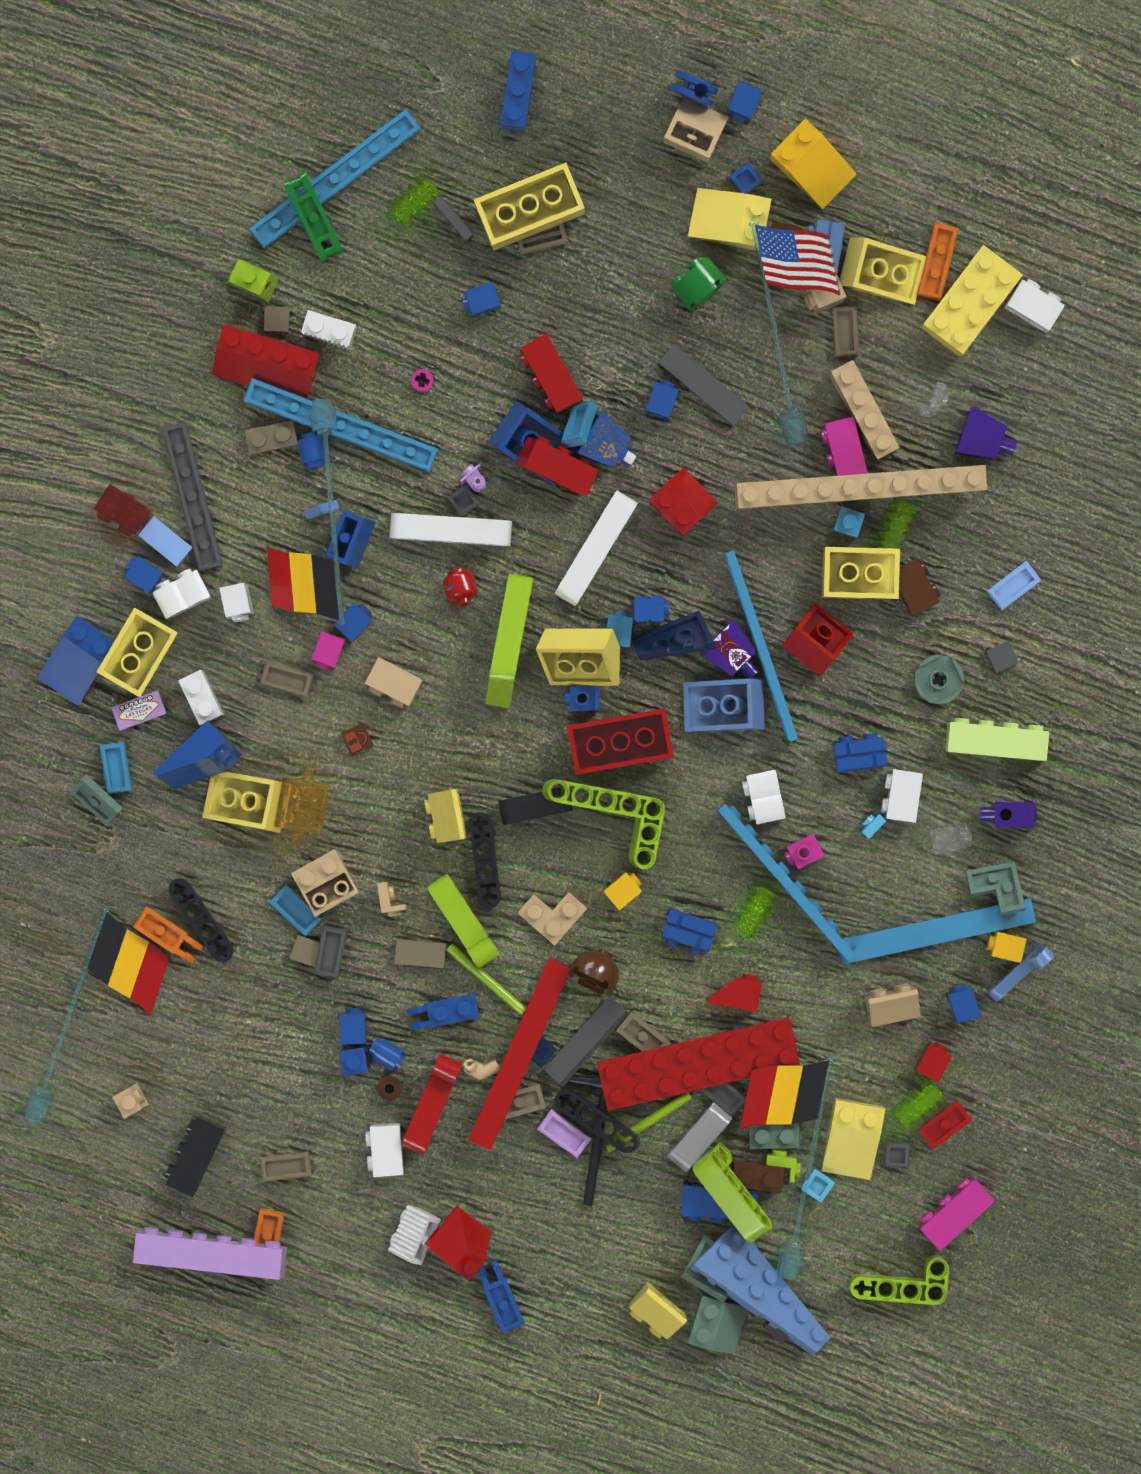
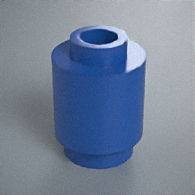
[297,432,326,470]
[367,1037,405,1071]

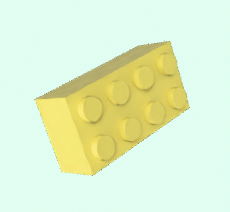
[474,163,585,251]
[921,245,1023,357]

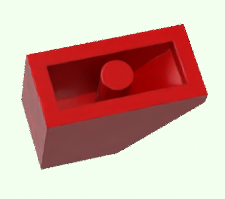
[707,973,762,1012]

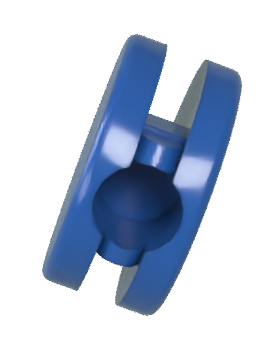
[669,70,719,108]

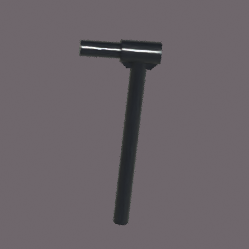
[569,1074,607,1206]

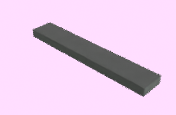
[162,421,223,572]

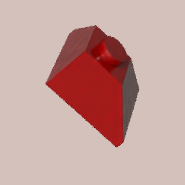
[425,1205,491,1281]

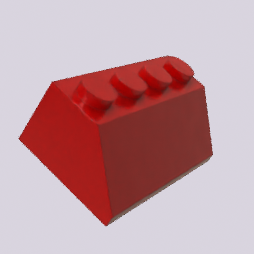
[212,324,321,399]

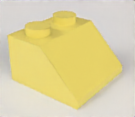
[628,1282,687,1340]

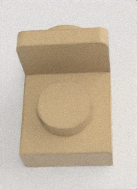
[377,881,407,917]

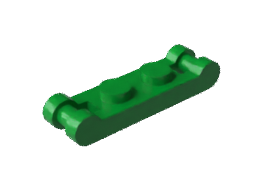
[282,171,344,263]

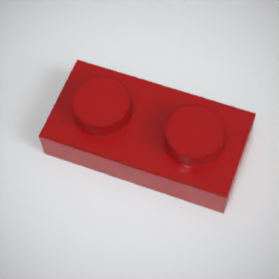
[918,1099,972,1149]

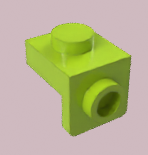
[765,1149,801,1183]

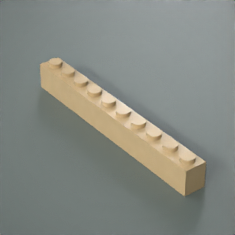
[734,465,987,509]

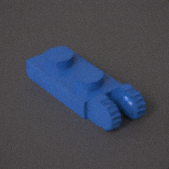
[407,993,479,1030]
[478,1260,525,1333]

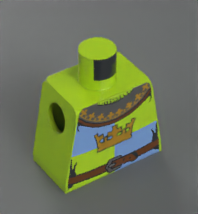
[226,259,279,303]

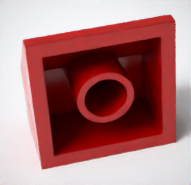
[648,468,718,538]
[781,603,854,677]

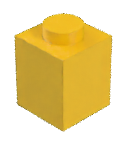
[603,872,642,911]
[987,931,1027,963]

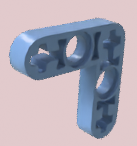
[987,944,1054,1002]

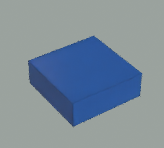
[728,162,763,194]

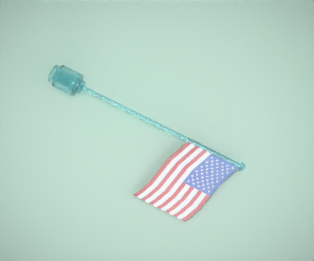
[749,220,841,445]

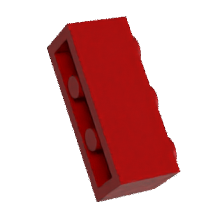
[519,333,583,415]
[516,436,599,497]

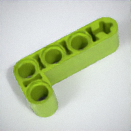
[427,873,500,969]
[693,1143,772,1243]
[848,1255,949,1305]

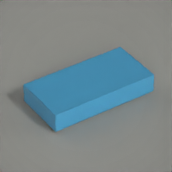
[561,401,597,448]
[100,741,132,794]
[269,884,322,936]

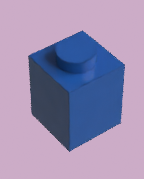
[727,82,762,123]
[462,281,501,317]
[645,380,679,420]
[124,556,165,594]
[334,603,373,643]
[946,984,981,1023]
[340,1008,367,1045]
[339,1046,369,1076]

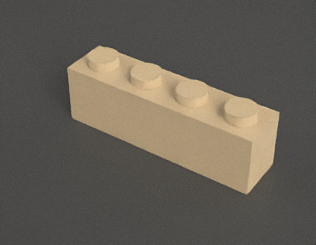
[829,360,900,462]

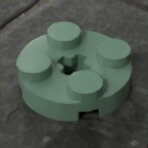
[914,655,964,704]

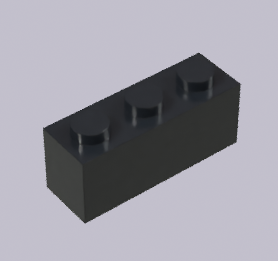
[164,1115,226,1198]

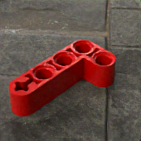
[401,1054,463,1155]

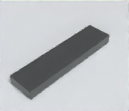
[658,344,749,427]
[544,996,629,1087]

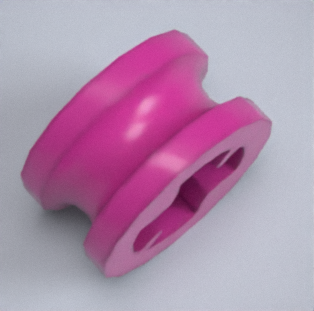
[411,369,433,392]

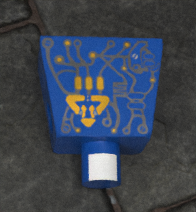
[572,411,636,468]

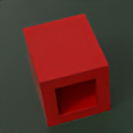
[914,1042,952,1083]

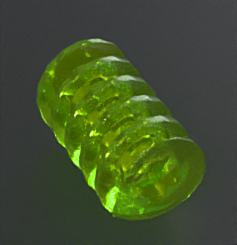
[386,176,442,229]
[874,498,920,551]
[731,886,781,941]
[890,1079,946,1131]

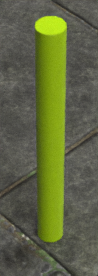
[446,943,526,1015]
[605,1092,693,1153]

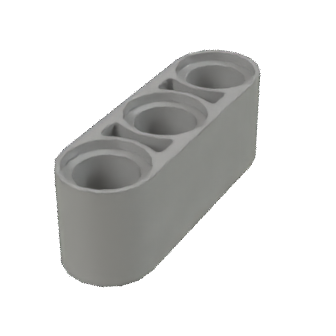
[667,1102,732,1172]

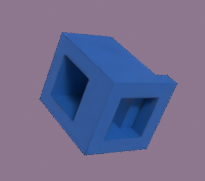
[565,686,600,711]

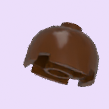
[568,949,619,995]

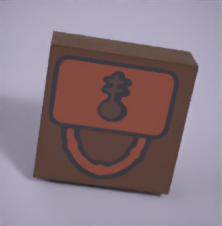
[341,723,374,756]

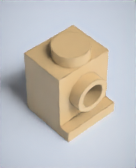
[112,1083,149,1119]

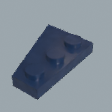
[631,611,716,661]

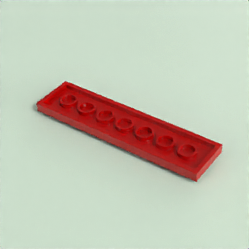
[596,1017,800,1111]

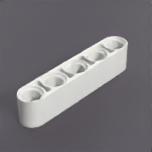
[554,491,638,607]
[389,513,512,546]

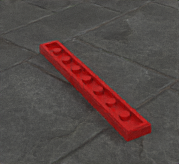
[468,958,570,1150]

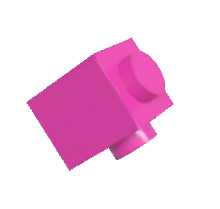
[784,834,825,869]

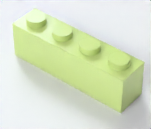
[945,718,1049,761]

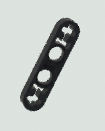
[469,812,501,908]
[169,878,234,962]
[555,1089,640,1153]

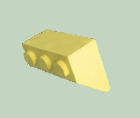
[97,607,178,697]
[536,629,620,686]

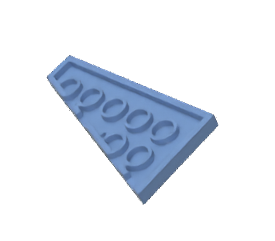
[689,1224,831,1355]

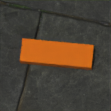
[917,222,959,301]

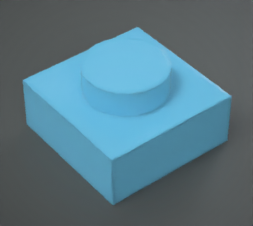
[860,814,886,839]
[800,1168,835,1203]

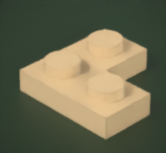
[517,892,587,946]

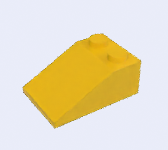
[769,118,857,210]

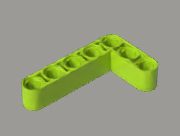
[485,573,533,709]
[542,779,665,869]

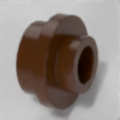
[377,1076,402,1101]

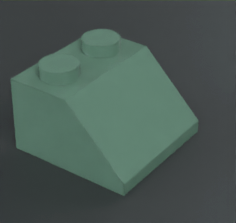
[687,1292,748,1354]

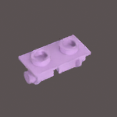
[460,464,486,492]

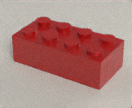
[567,708,674,775]

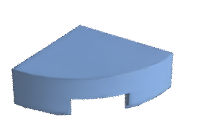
[304,500,340,520]

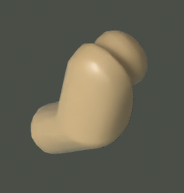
[463,1059,500,1080]

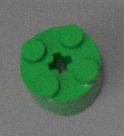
[670,256,728,313]

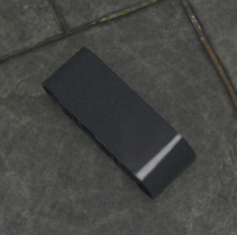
[498,788,573,825]

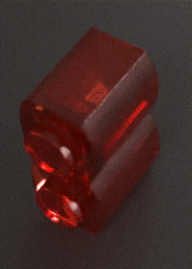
[94,484,154,537]

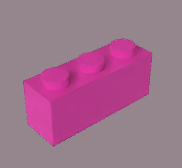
[820,416,868,476]
[918,1176,995,1251]

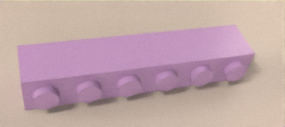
[133,1227,287,1280]

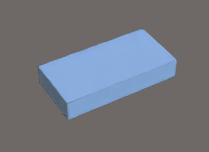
[138,516,193,567]
[986,561,1041,611]

